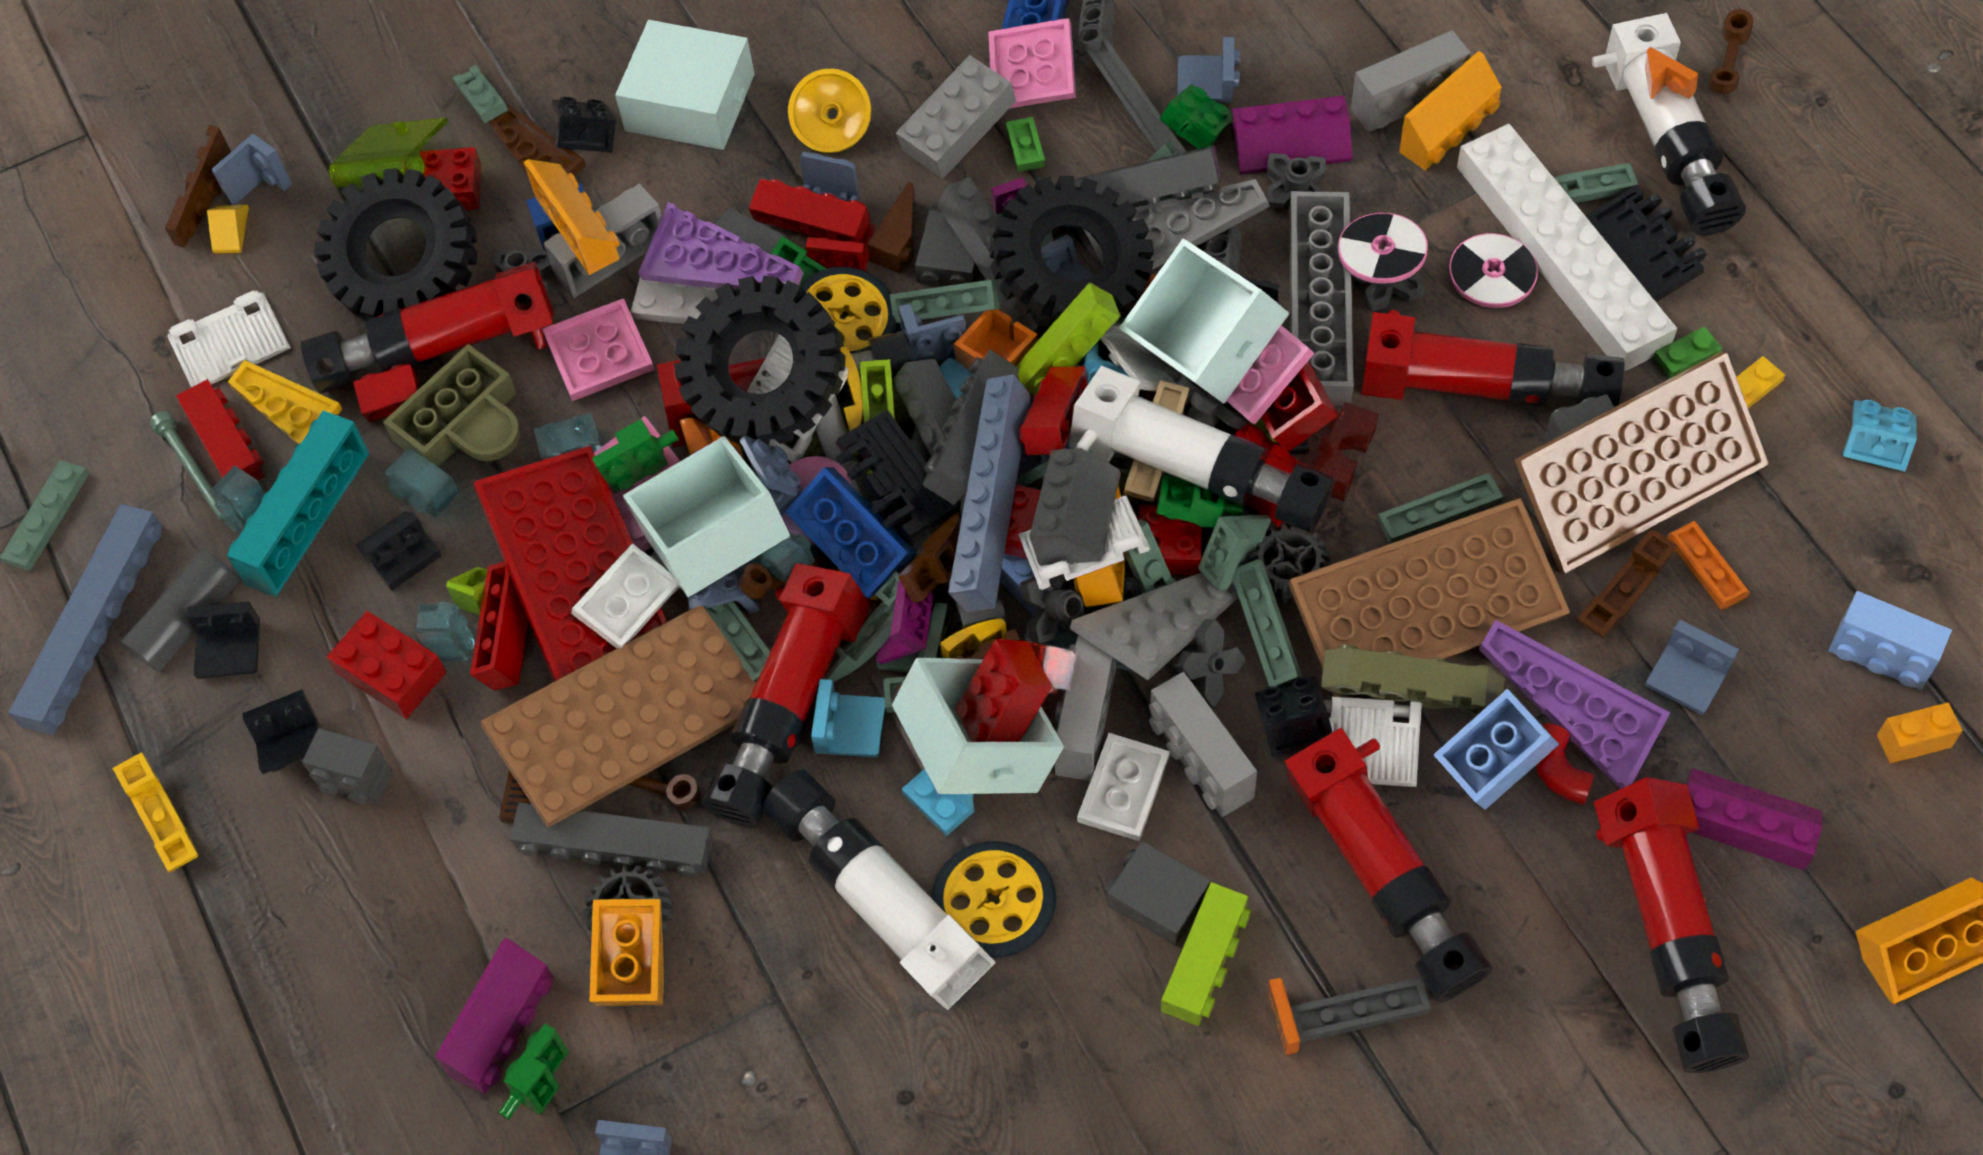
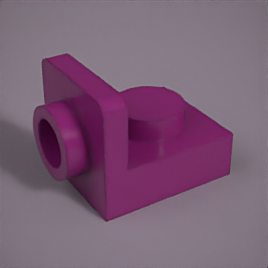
[991,177,1033,213]

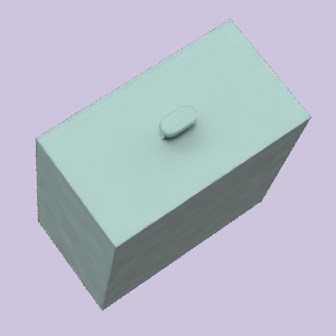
[615,20,755,150]
[1119,238,1290,403]
[623,436,790,597]
[892,658,1064,794]

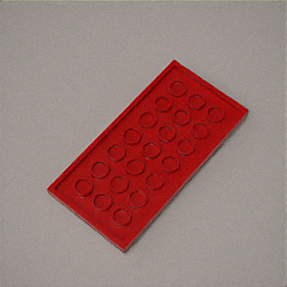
[474,445,667,682]

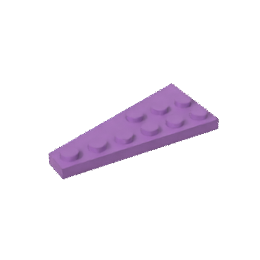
[638,202,804,289]
[1479,620,1670,789]

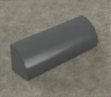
[121,549,240,672]

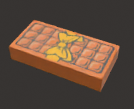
[1268,977,1300,1055]

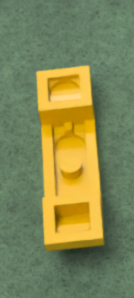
[840,342,864,431]
[112,752,199,873]

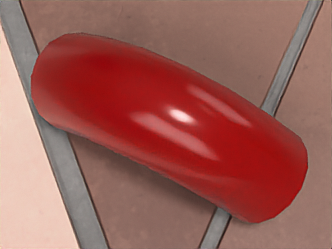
[1535,723,1594,805]

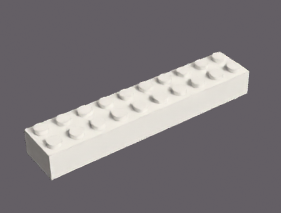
[1457,124,1677,372]

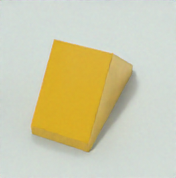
[207,204,249,254]

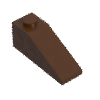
[867,182,916,273]

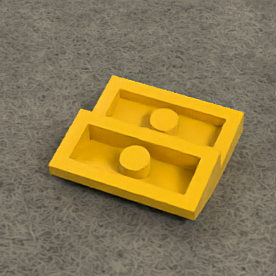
[940,618,1007,659]

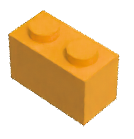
[1877,702,1963,764]

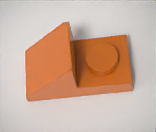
[1645,47,1698,99]

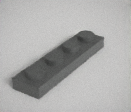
[1290,977,1431,1043]

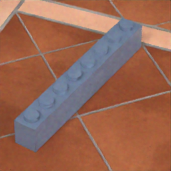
[948,374,1031,612]
[8,504,163,736]

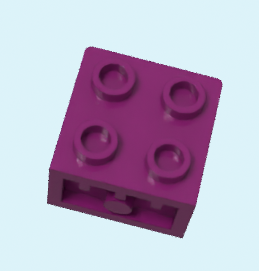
[876,580,934,665]

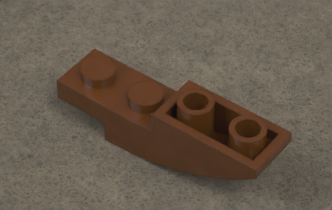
[898,511,962,603]

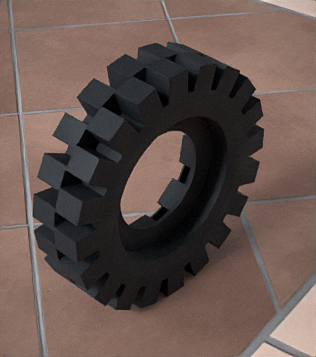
[315,168,478,321]
[990,176,1154,329]
[674,276,846,445]

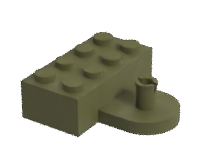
[383,344,521,472]

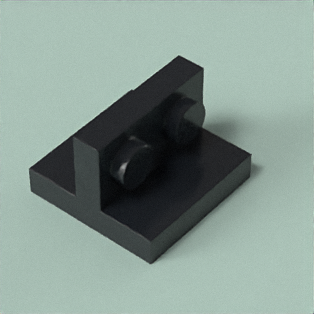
[356,511,442,591]

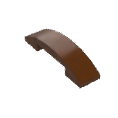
[1577,528,1678,639]

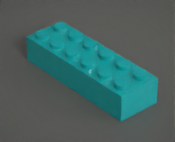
[226,410,370,597]

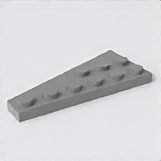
[1084,179,1270,270]

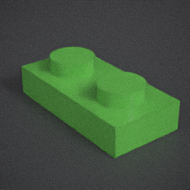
[1006,117,1045,172]
[1653,326,1722,378]

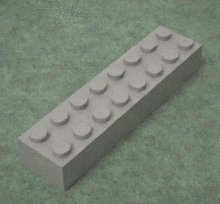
[1289,191,1354,406]

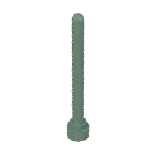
[149,411,229,521]

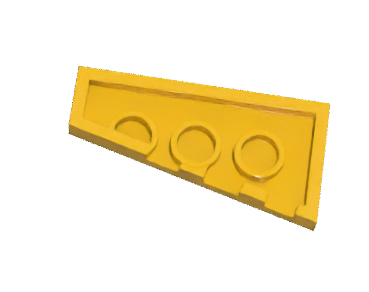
[228,360,342,444]

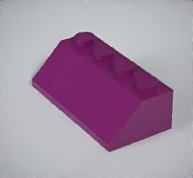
[1231,96,1352,175]
[1686,768,1822,871]
[435,937,553,1094]

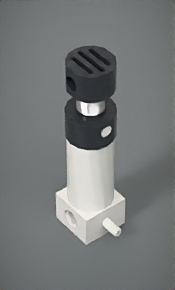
[1592,13,1746,236]
[1069,366,1335,533]
[762,769,996,1010]

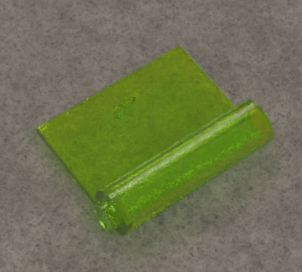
[329,117,448,188]

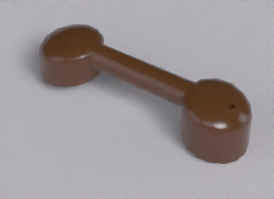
[1709,9,1753,94]
[738,555,838,599]
[628,774,701,810]

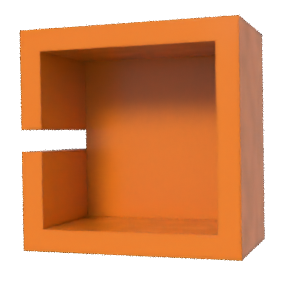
[954,309,1038,377]

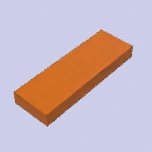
[1667,521,1750,611]

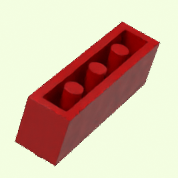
[748,178,871,243]
[1019,366,1088,455]
[176,379,265,494]
[470,561,529,691]

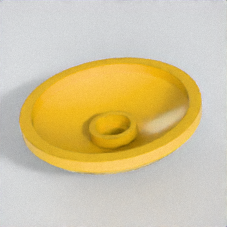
[788,69,872,153]

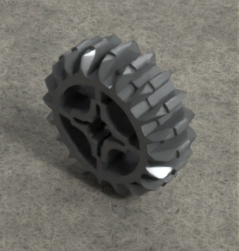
[1247,525,1331,605]
[583,864,674,932]

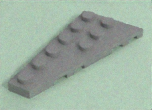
[1070,572,1239,680]

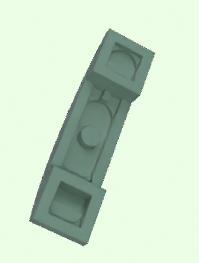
[825,570,900,682]

